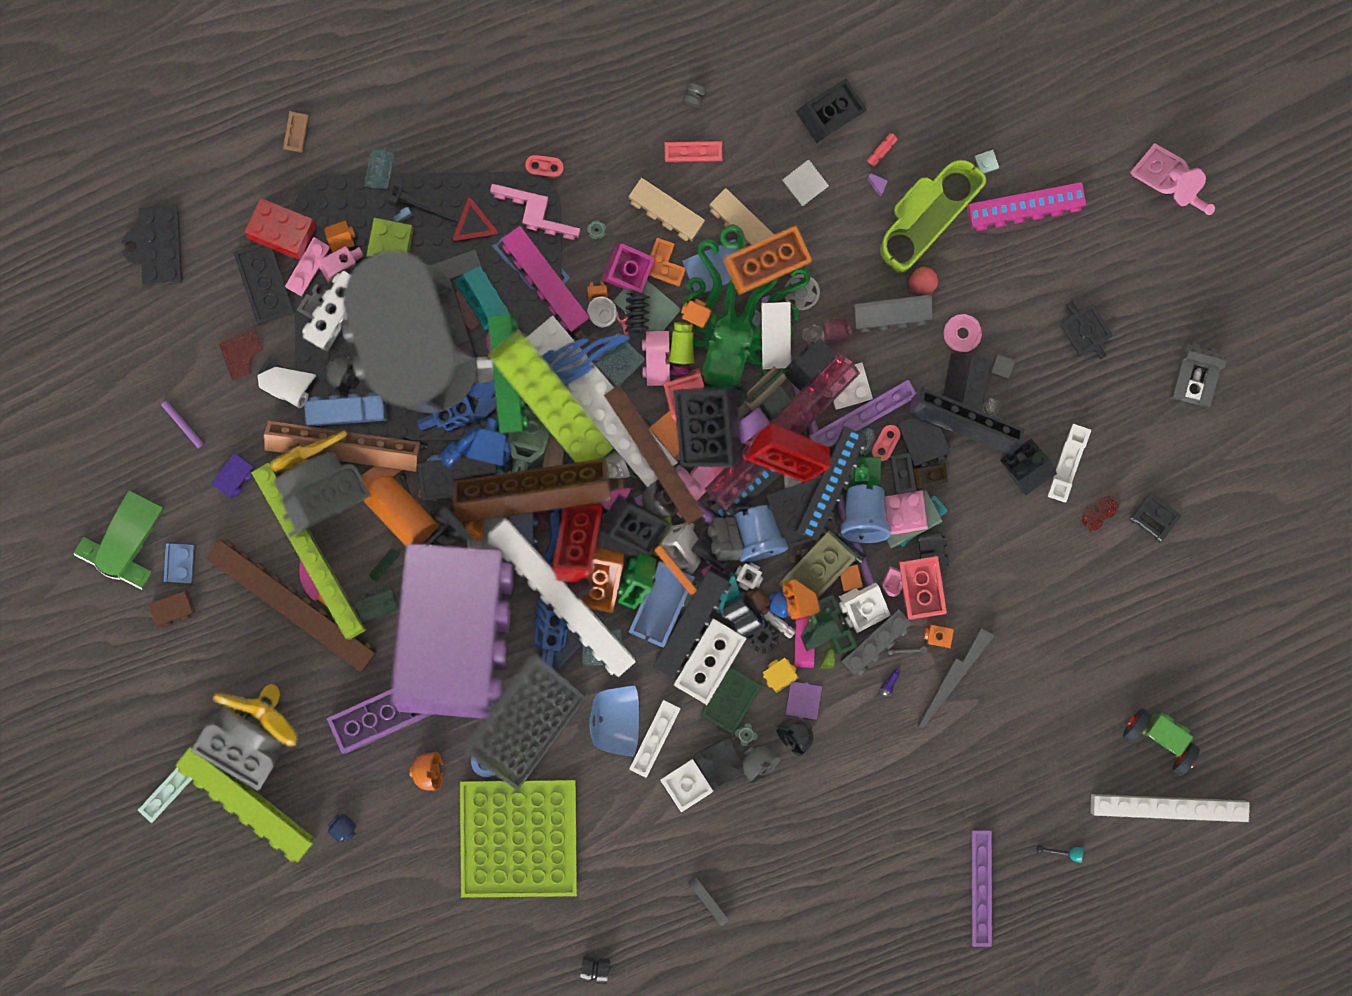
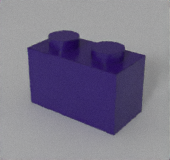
[211,453,256,498]

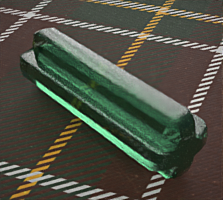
[369,548,400,581]

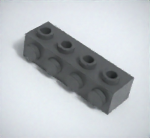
[841,609,912,675]

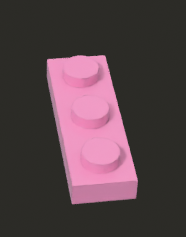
[285,237,331,297]

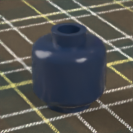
[327,814,356,843]

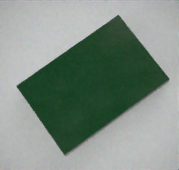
[700,666,763,735]

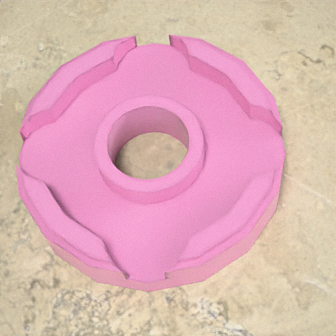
[943,314,982,353]

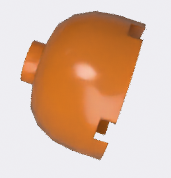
[410,752,444,791]

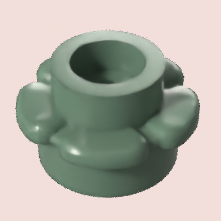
[587,220,606,239]

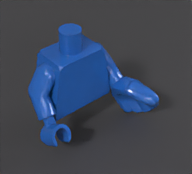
[440,418,511,470]

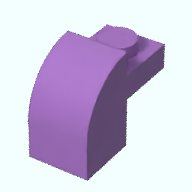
[739,408,770,444]

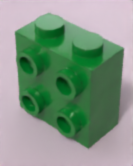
[617,552,657,610]

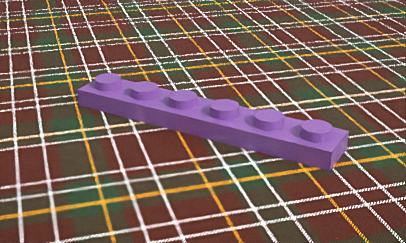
[809,380,916,447]
[971,830,992,947]

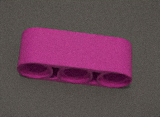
[794,614,815,668]

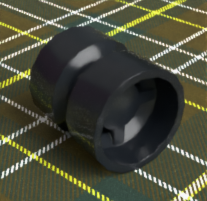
[580,956,610,985]

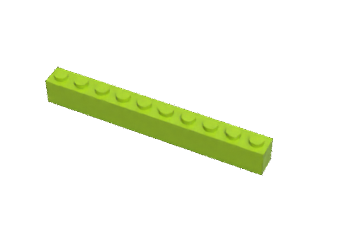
[251,463,366,640]

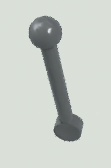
[887,646,927,655]

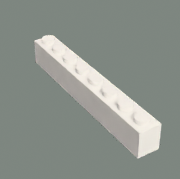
[1091,794,1249,822]

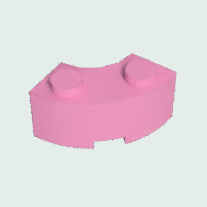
[642,331,670,386]

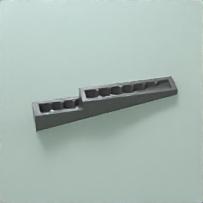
[918,628,995,728]

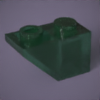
[800,608,842,651]

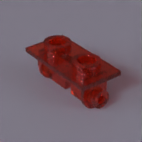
[1080,496,1119,533]

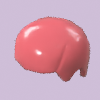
[908,266,939,296]

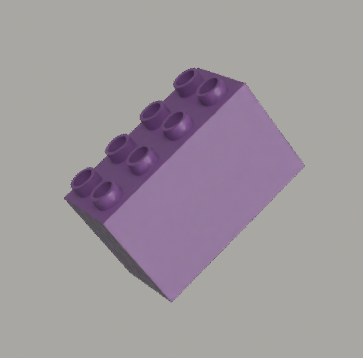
[391,544,514,718]

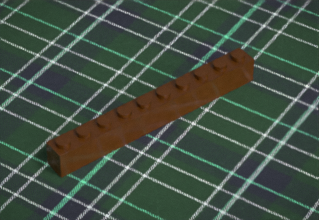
[206,539,377,672]

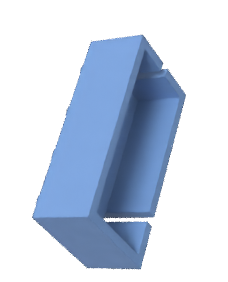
[304,392,388,427]
[629,562,695,648]

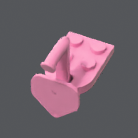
[1130,143,1215,215]

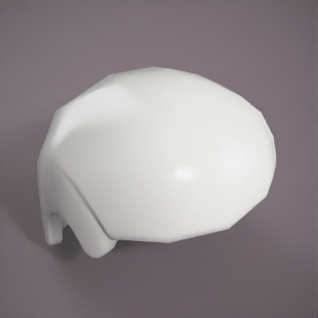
[587,296,618,328]

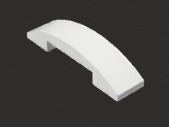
[1048,424,1091,503]

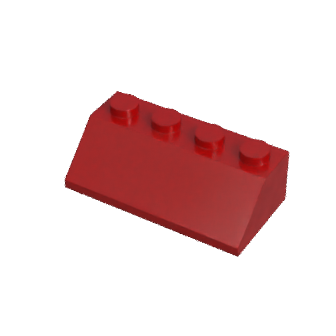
[746,423,831,482]
[553,503,604,582]

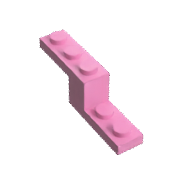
[490,184,581,240]

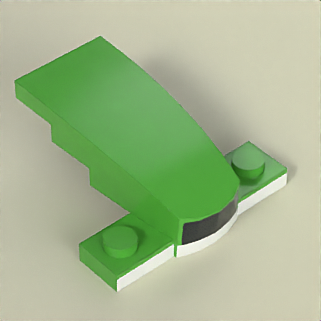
[74,491,163,590]

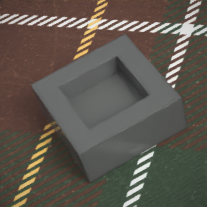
[990,354,1015,379]

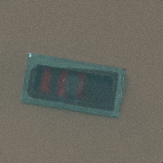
[364,149,394,189]

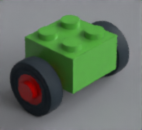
[1123,709,1200,776]

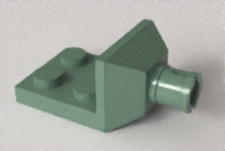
[508,407,550,472]

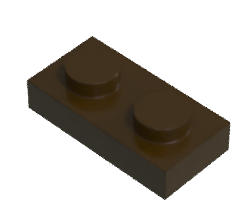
[913,463,948,488]

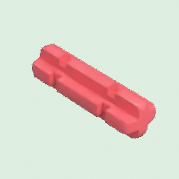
[867,133,898,167]

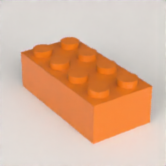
[723,226,812,295]

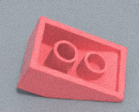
[899,556,947,620]

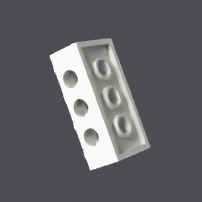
[303,270,350,352]
[674,618,746,705]

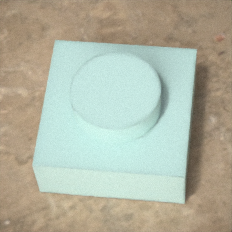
[974,150,999,174]

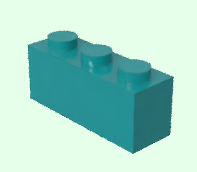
[455,266,510,331]

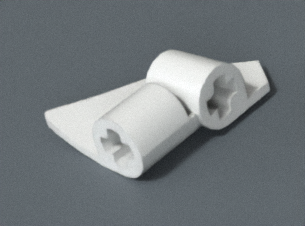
[257,367,316,408]

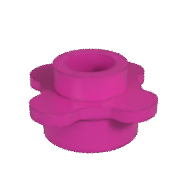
[670,363,689,376]

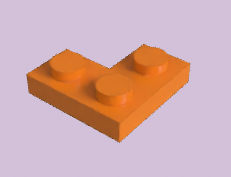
[648,238,687,287]

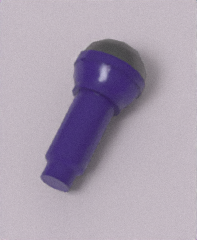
[880,669,900,697]

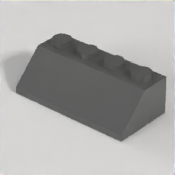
[852,295,932,333]

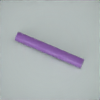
[161,400,204,449]

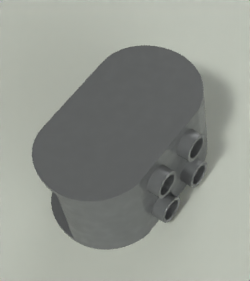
[341,251,477,413]

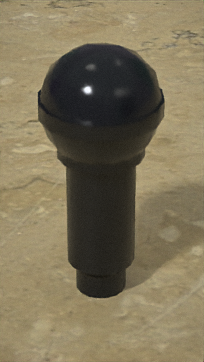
[723,504,752,517]

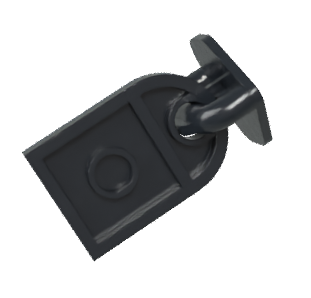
[423,507,471,546]

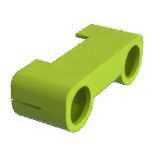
[880,160,986,274]

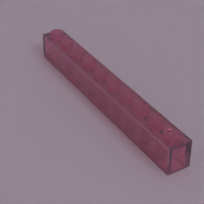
[704,353,860,510]

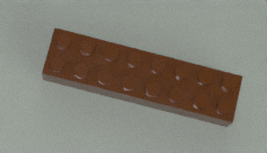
[453,458,611,523]

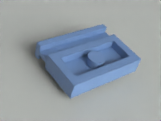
[164,544,195,583]

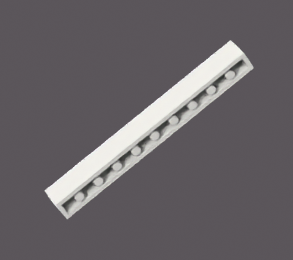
[488,517,636,677]

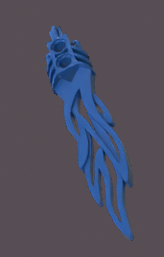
[417,335,630,431]
[533,456,574,668]

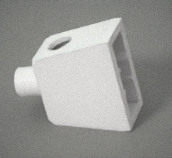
[661,521,699,569]

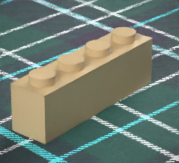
[629,177,705,241]
[709,188,774,246]

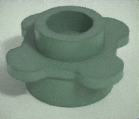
[735,723,758,746]

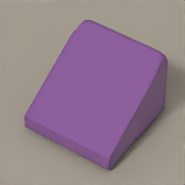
[868,173,888,196]

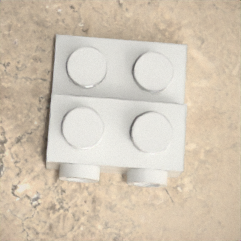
[838,583,891,633]

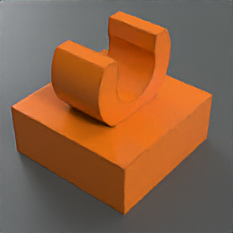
[587,281,608,303]

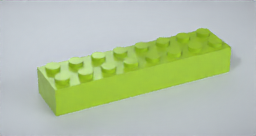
[488,331,614,463]
[175,744,316,862]

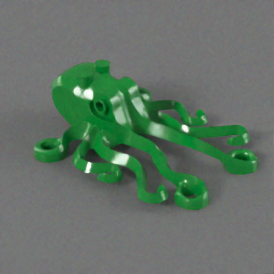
[669,224,810,387]

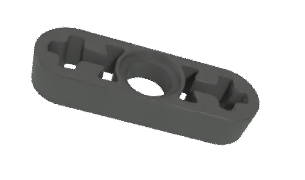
[689,876,730,927]

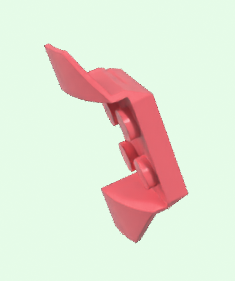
[663,368,704,422]

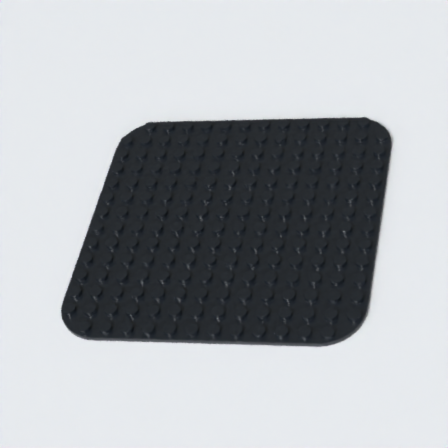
[294,172,562,441]

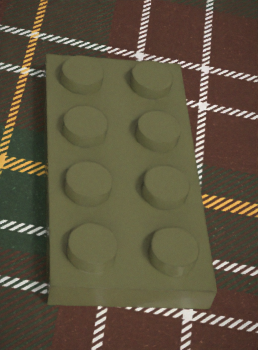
[779,530,858,599]

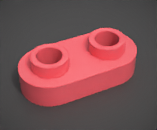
[525,155,564,178]
[872,425,900,461]

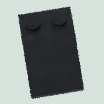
[796,79,867,143]
[600,494,671,556]

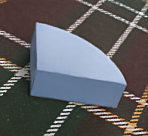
[393,207,413,223]

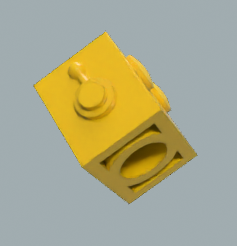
[762,658,799,693]

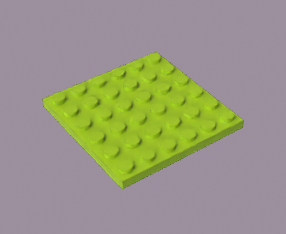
[460,780,577,897]

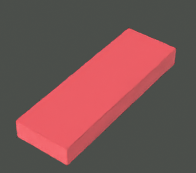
[665,141,722,162]

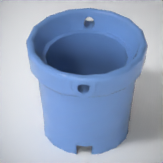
[841,485,891,543]
[734,505,789,563]

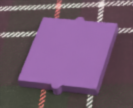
[786,682,822,720]

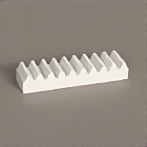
[629,700,681,778]

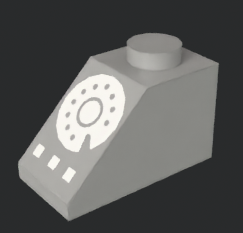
[602,447,630,479]

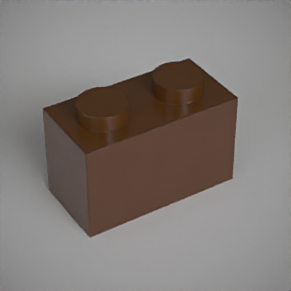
[148,591,196,628]

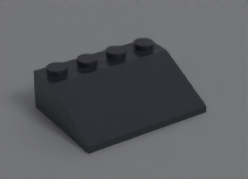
[673,386,743,467]

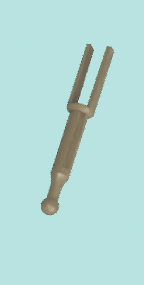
[738,366,787,421]

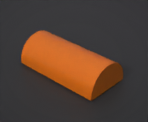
[364,475,439,547]

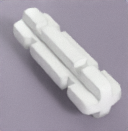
[764,611,796,638]

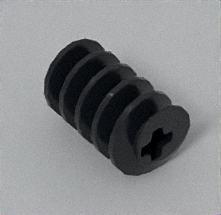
[625,293,650,333]

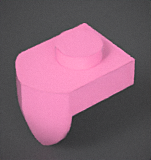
[882,566,902,596]

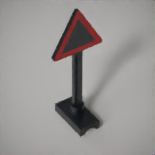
[387,182,498,241]

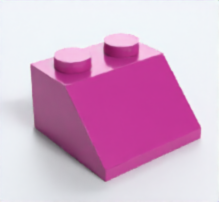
[601,243,655,293]

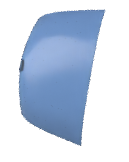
[590,686,639,757]

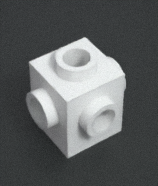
[735,562,763,591]

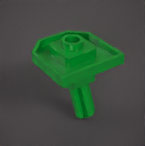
[843,456,881,491]

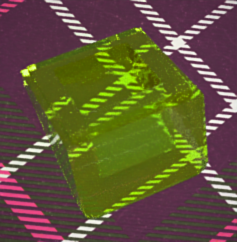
[819,649,835,669]

